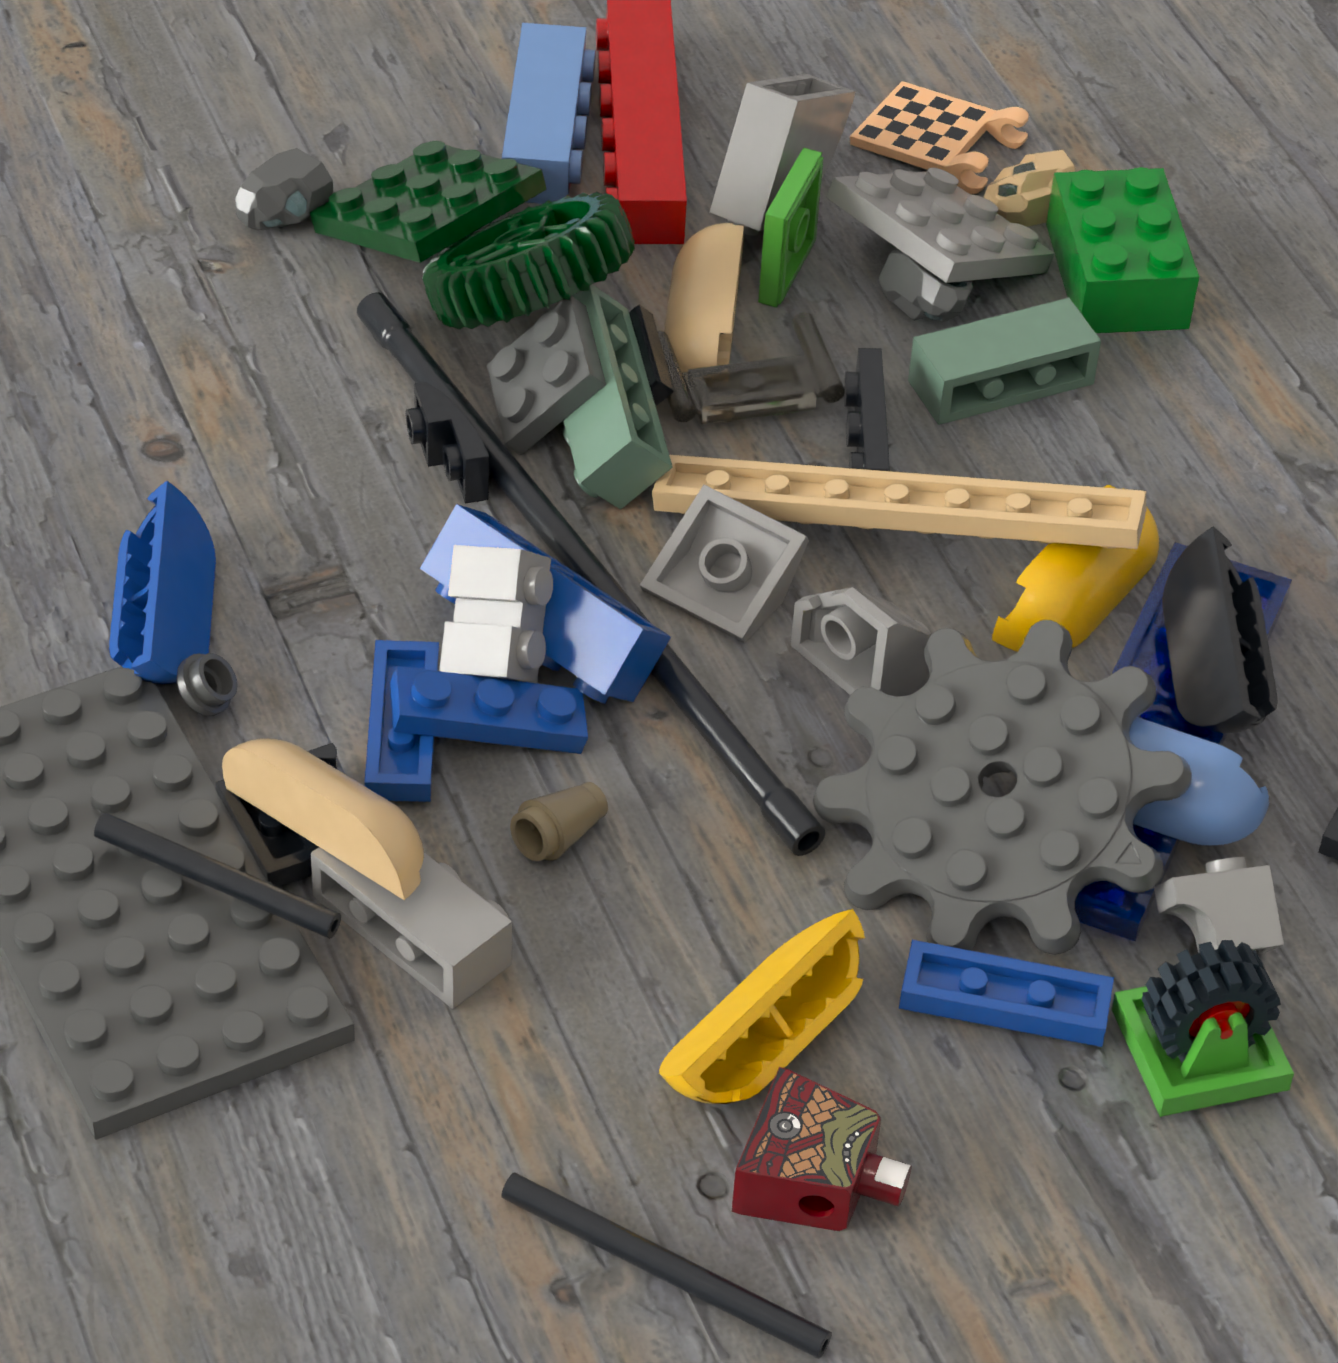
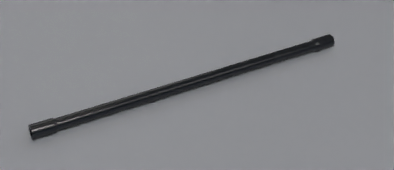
[357,292,825,856]

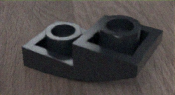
[405,381,489,504]

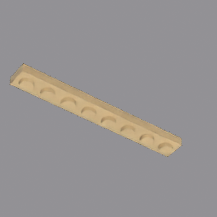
[652,455,1146,549]

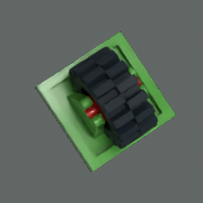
[1111,940,1294,1117]

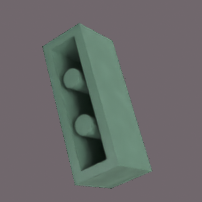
[908,298,1101,425]

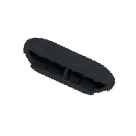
[1162,526,1278,733]

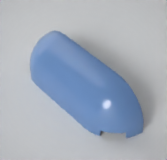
[1129,717,1269,845]

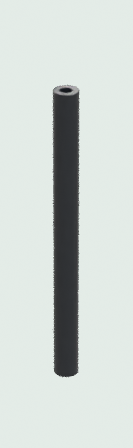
[501,1172,832,1359]

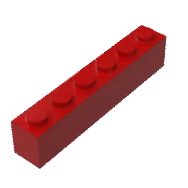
[596,0,687,244]

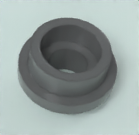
[177,653,238,716]

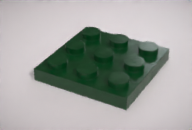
[309,141,547,263]

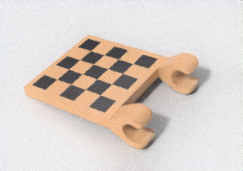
[850,81,1029,194]

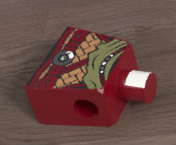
[731,1067,912,1231]

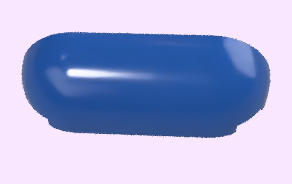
[109,481,216,684]

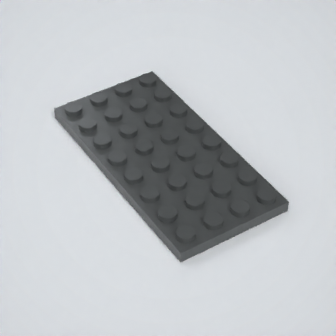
[0,666,355,1140]

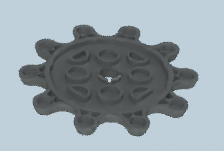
[813,620,1192,955]

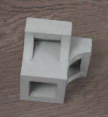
[1154,857,1284,954]

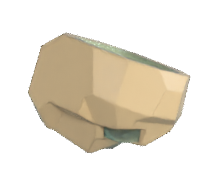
[984,150,1075,226]

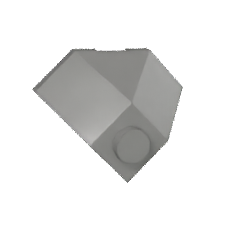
[791,587,932,697]

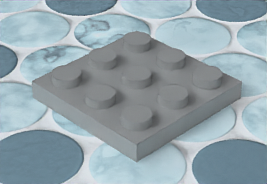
[826,168,1055,283]

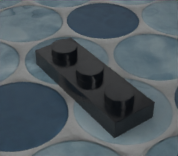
[844,348,890,471]

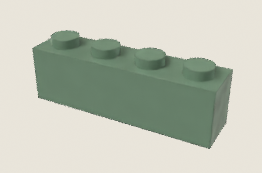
[563,284,673,510]

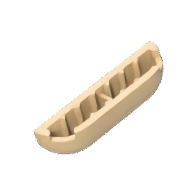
[662,223,744,393]
[222,739,424,900]

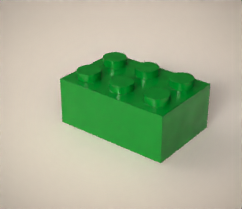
[1046,167,1199,333]

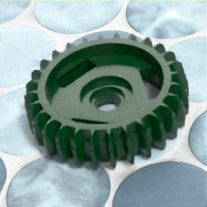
[422,192,635,329]

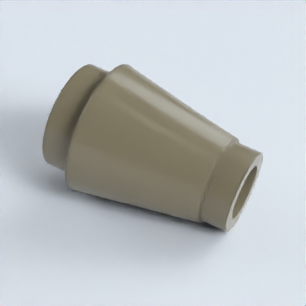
[510,782,608,861]

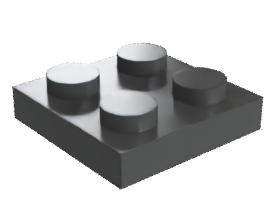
[487,296,606,455]

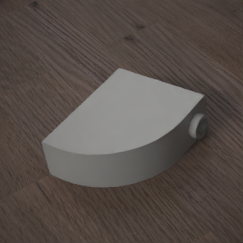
[709,74,856,236]

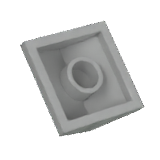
[639,485,809,643]

